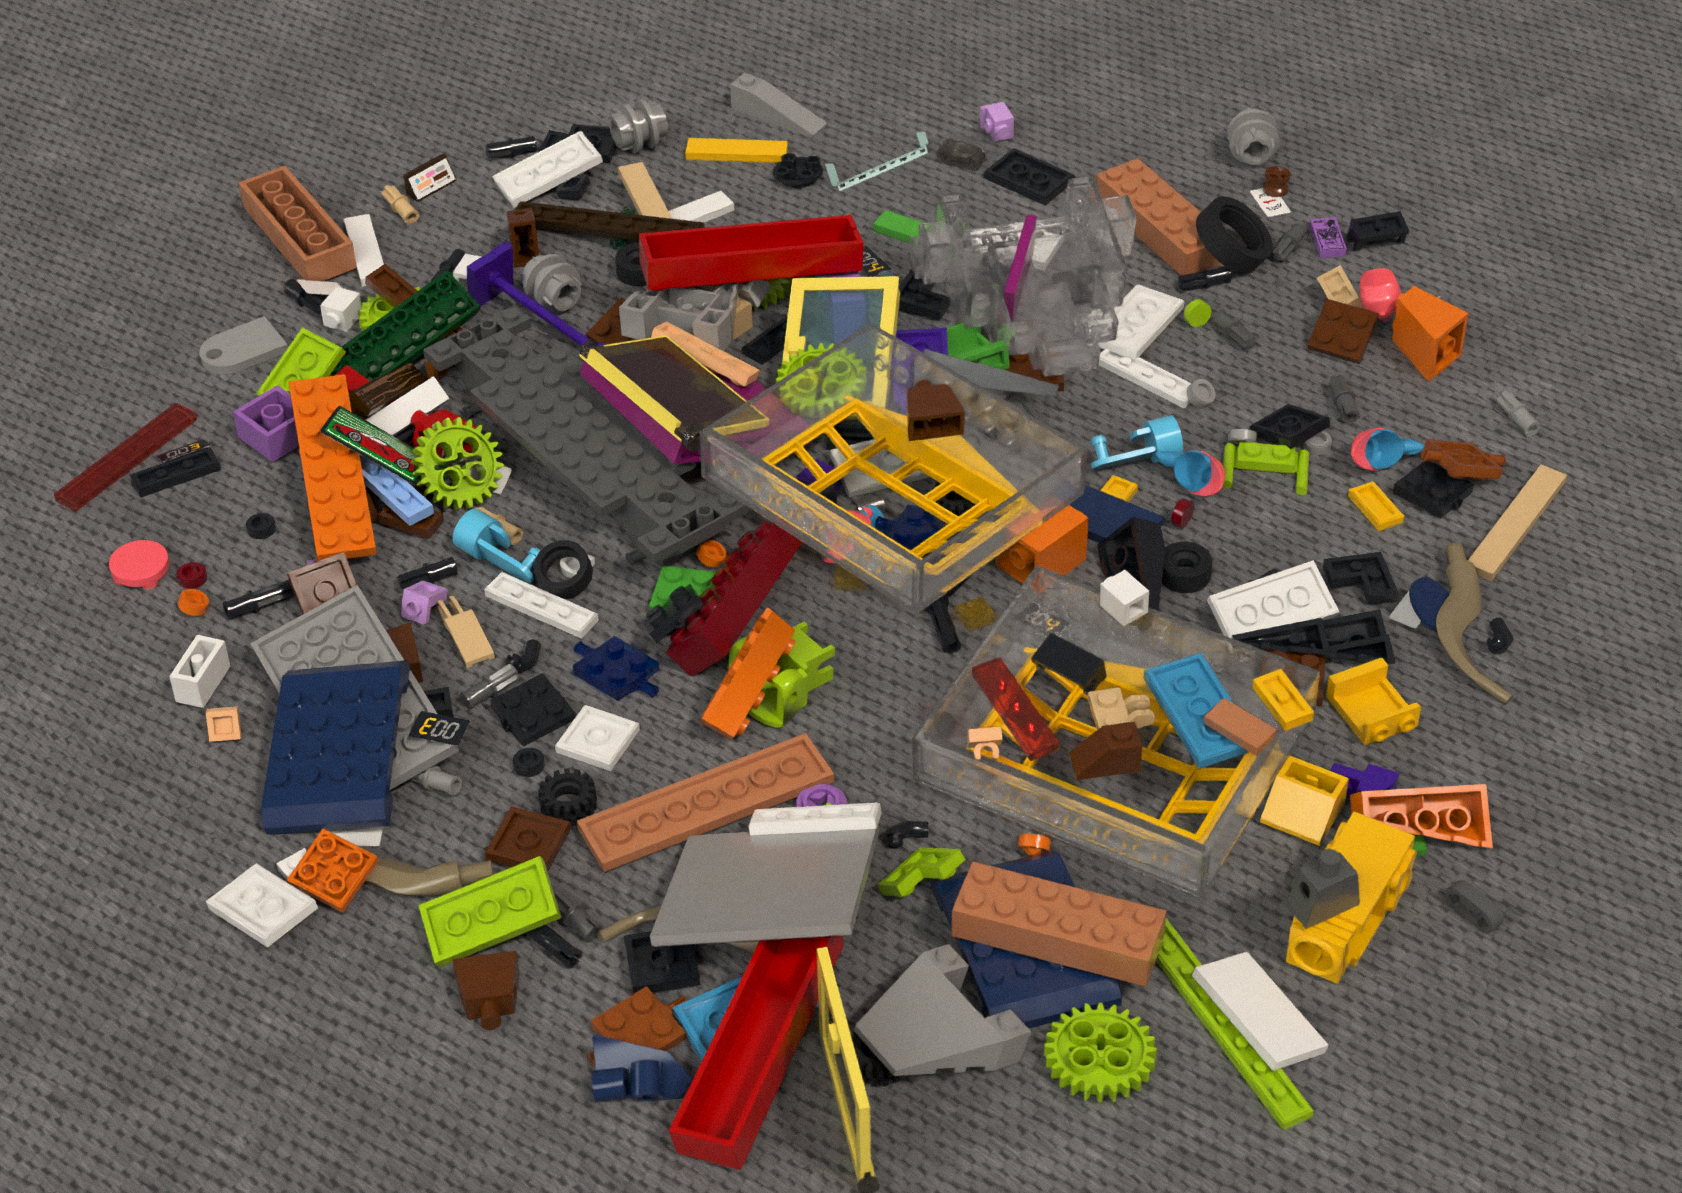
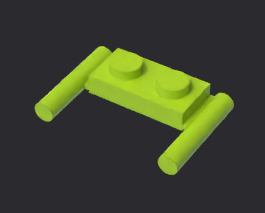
[1222,442,1309,495]

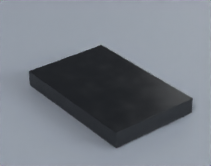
[984,148,1075,206]

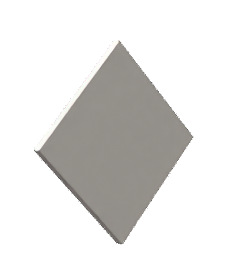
[650,826,879,947]

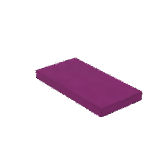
[1001,214,1037,331]

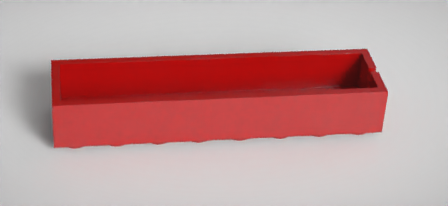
[639,215,864,291]
[669,935,844,1170]

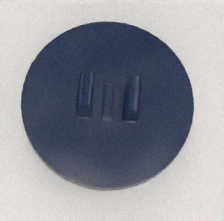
[1409,577,1449,632]

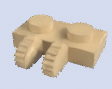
[1088,687,1155,730]

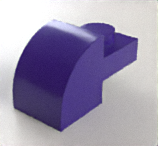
[1330,763,1399,799]

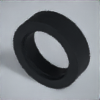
[1196,196,1273,274]

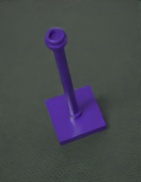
[467,241,606,350]

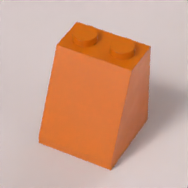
[1392,286,1469,381]
[995,504,1088,594]

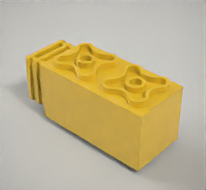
[1286,811,1417,984]

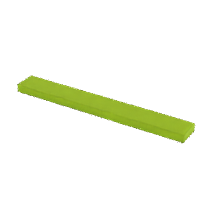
[1156,918,1314,1130]

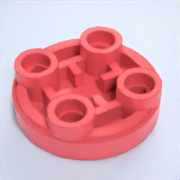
[109,540,170,589]

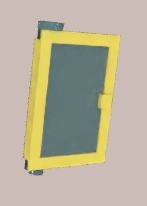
[778,270,900,425]

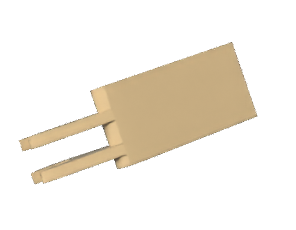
[437,595,495,668]

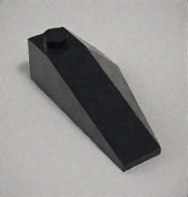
[1097,517,1165,634]

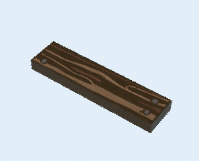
[349,362,428,417]

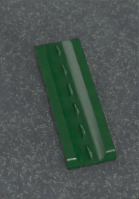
[330,270,480,382]

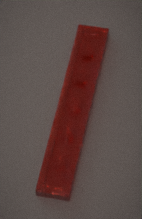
[54,403,197,512]

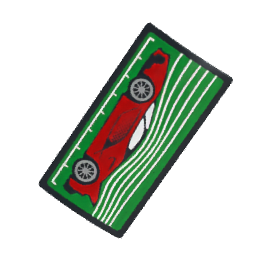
[320,406,421,485]

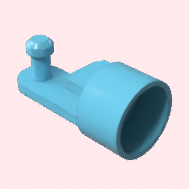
[1090,415,1183,470]
[453,508,541,584]

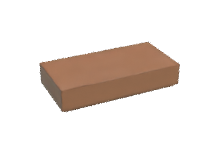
[1204,698,1277,756]

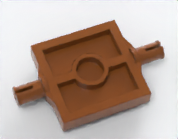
[1421,439,1506,481]
[587,986,687,1067]

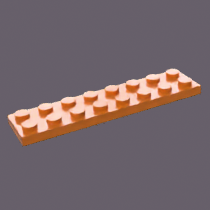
[289,374,376,562]

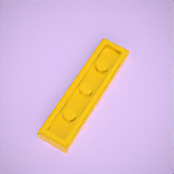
[685,138,788,163]

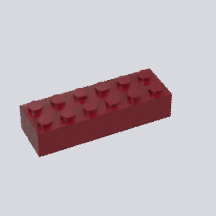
[665,517,803,676]

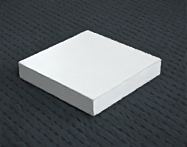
[555,705,640,771]

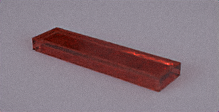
[972,657,1060,761]

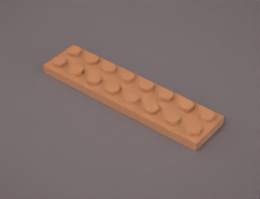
[577,733,834,872]

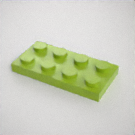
[418,856,561,967]

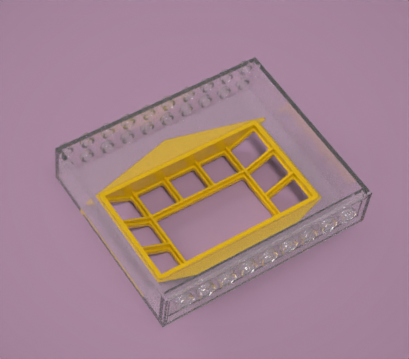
[700,323,1088,614]
[912,566,1320,898]

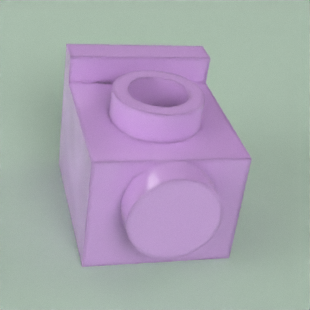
[980,102,1014,142]

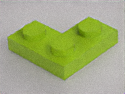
[877,847,965,898]

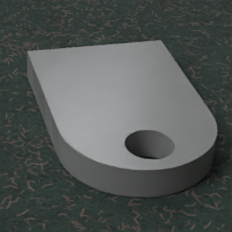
[199,316,288,374]

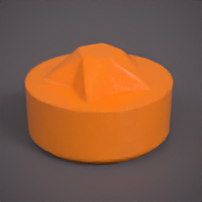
[696,539,727,568]
[178,589,209,616]
[1018,834,1051,856]

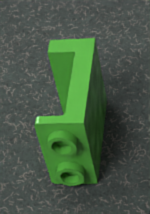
[947,318,1010,370]

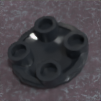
[773,153,823,185]

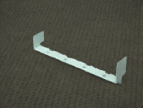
[825,132,928,191]

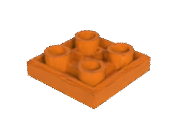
[287,828,379,913]

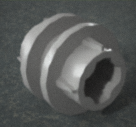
[609,99,668,153]
[1227,107,1280,166]
[521,254,582,312]

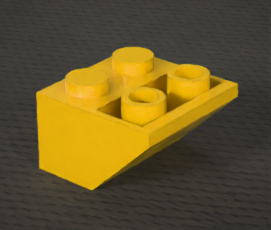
[1260,755,1349,846]

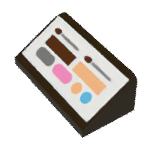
[403,153,456,202]

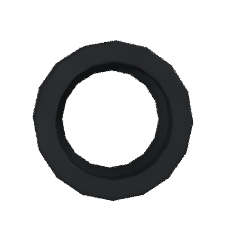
[534,540,593,599]

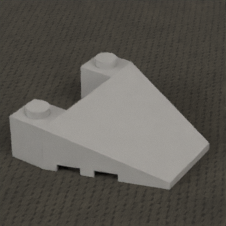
[619,282,740,351]
[854,944,1031,1076]

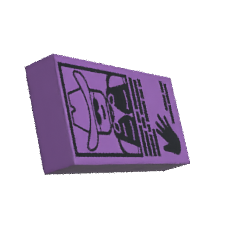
[1310,217,1347,258]

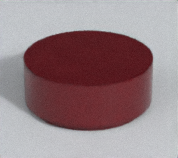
[1171,498,1194,529]
[176,562,207,589]

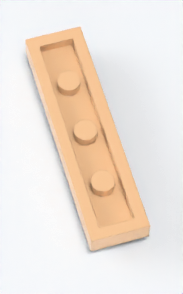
[651,321,760,387]

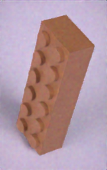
[1095,158,1221,275]
[238,166,357,281]
[952,861,1166,987]

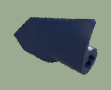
[592,1035,693,1102]

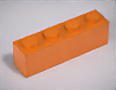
[699,608,796,740]
[1350,784,1493,849]

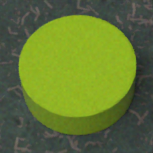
[1184,299,1211,328]

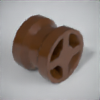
[1263,166,1291,197]

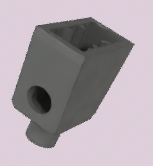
[1287,849,1360,929]

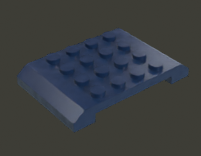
[261,660,410,835]
[931,851,1122,1029]

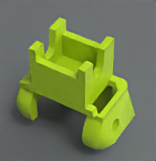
[729,621,835,728]

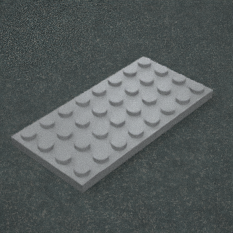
[250,585,459,790]

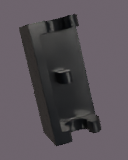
[1346,211,1409,252]
[1031,633,1107,695]

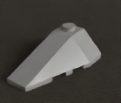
[730,73,827,138]

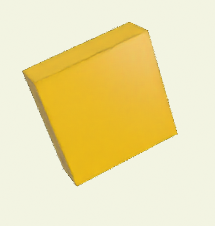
[1100,475,1138,502]

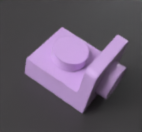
[401,581,448,624]

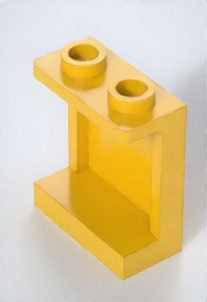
[1326,658,1421,745]

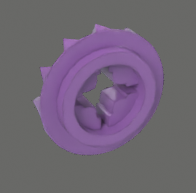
[796,784,847,807]

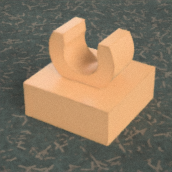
[206,706,242,742]
[967,727,1002,762]

